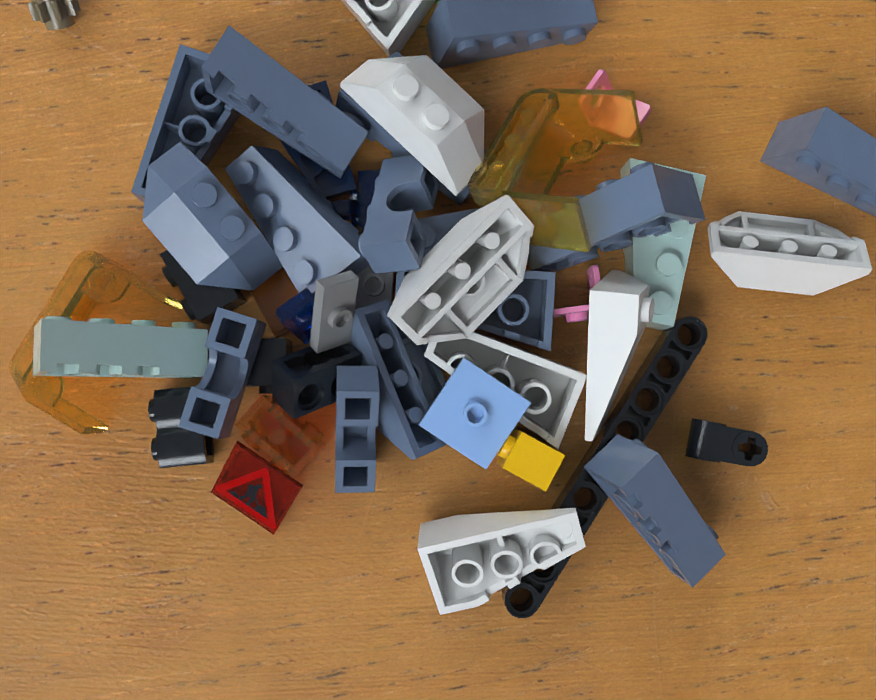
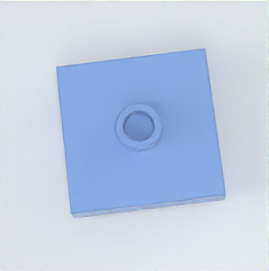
[419,357,531,469]

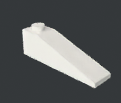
[585,270,655,441]
[417,508,586,615]

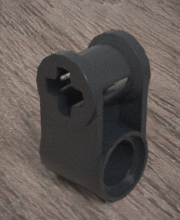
[685,418,768,466]

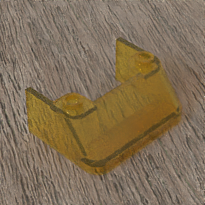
[468,88,643,252]
[9,250,182,435]

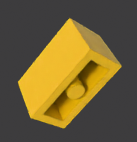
[497,429,565,492]

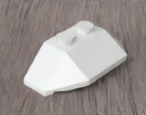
[340,55,484,196]
[387,195,534,345]
[707,211,872,296]

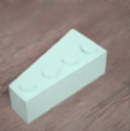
[620,158,706,331]
[33,316,208,378]

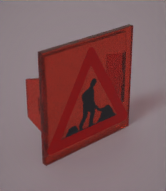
[211,441,303,535]

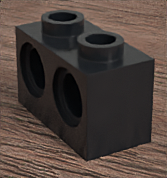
[271,343,361,419]

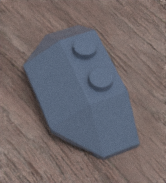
[142,142,283,291]
[350,300,447,460]

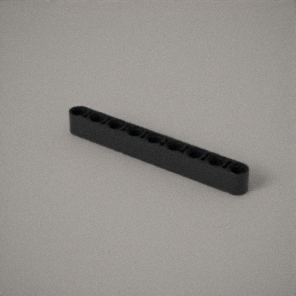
[502,316,708,618]

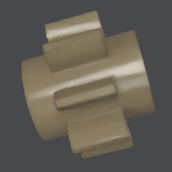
[27,0,81,30]

